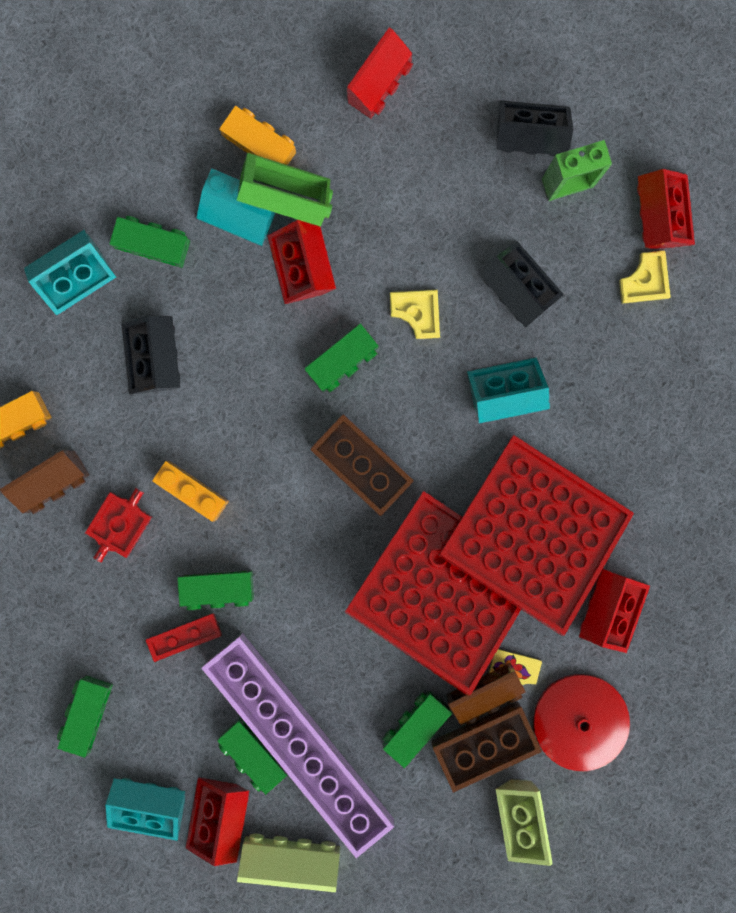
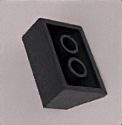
[496,101,574,157]
[478,241,564,328]
[122,316,180,395]

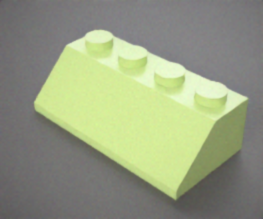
[237,834,340,892]

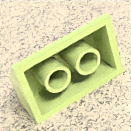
[496,780,553,866]

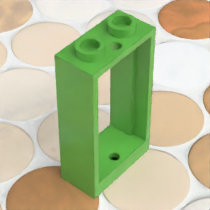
[542,140,612,201]
[236,153,333,227]

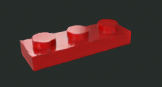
[146,613,222,662]

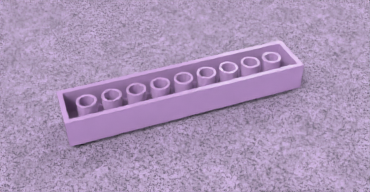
[202,633,394,858]

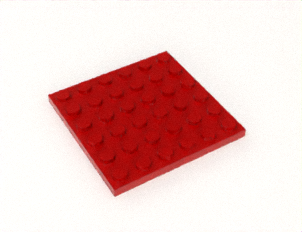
[438,435,634,636]
[344,491,521,696]

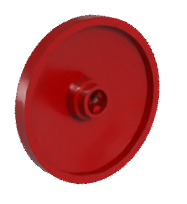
[533,674,630,771]

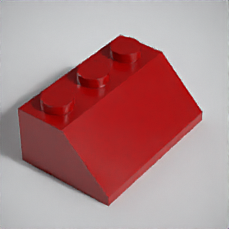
[347,27,413,119]
[637,169,695,249]
[267,220,336,304]
[579,569,650,653]
[186,777,249,866]

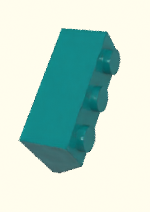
[196,168,276,246]
[24,230,116,316]
[467,357,550,423]
[105,778,185,841]

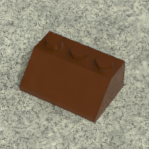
[0,450,90,515]
[447,662,526,725]

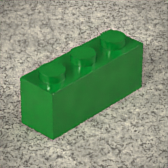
[109,216,190,268]
[305,323,379,393]
[178,570,254,610]
[57,675,113,758]
[382,690,452,769]
[217,717,288,795]

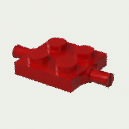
[85,488,152,562]

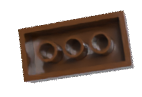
[310,414,414,516]
[431,701,542,793]

